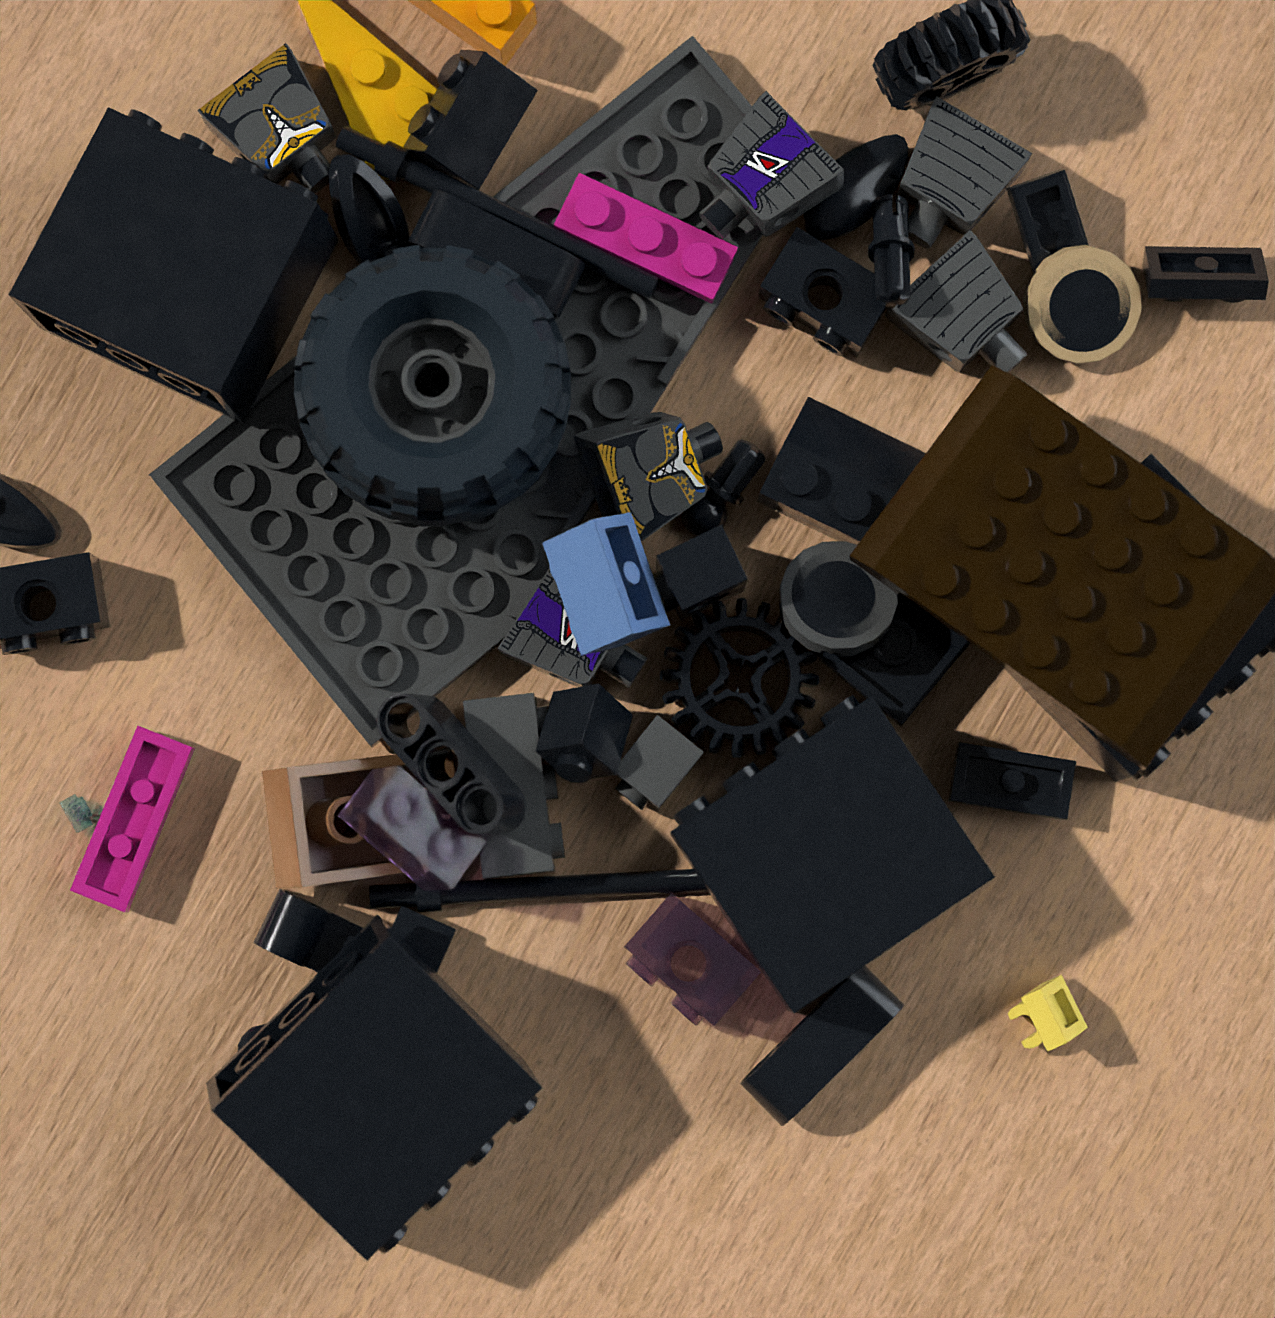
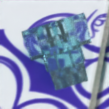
[59,794,93,833]

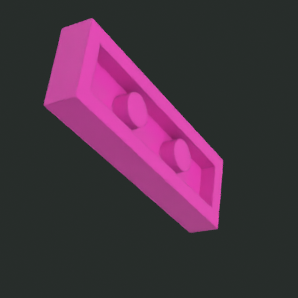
[554,173,738,304]
[70,725,195,913]

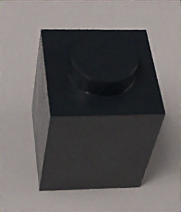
[535,683,633,783]

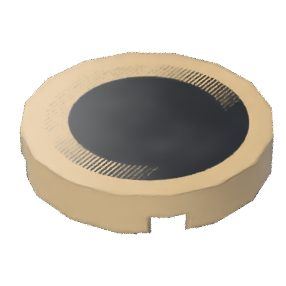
[1023,245,1142,364]

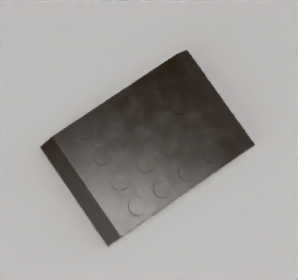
[849,365,1275,771]

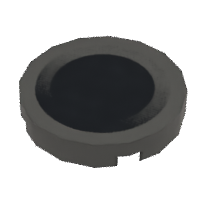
[779,541,898,656]

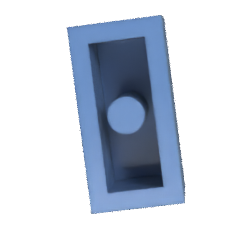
[542,512,670,656]

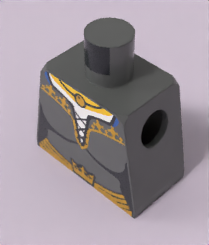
[198,43,336,193]
[573,412,723,542]

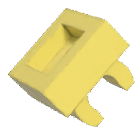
[1008,974,1088,1052]

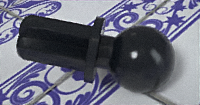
[681,439,766,536]

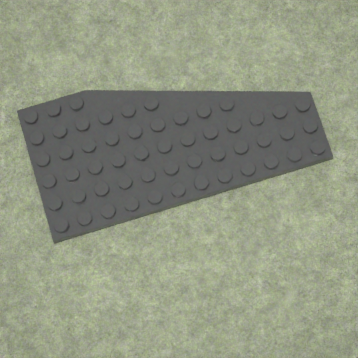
[149,35,763,748]

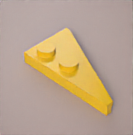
[297,0,437,185]

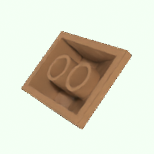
[262,750,466,889]

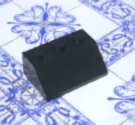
[757,397,926,545]

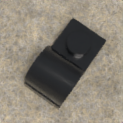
[253,888,364,972]

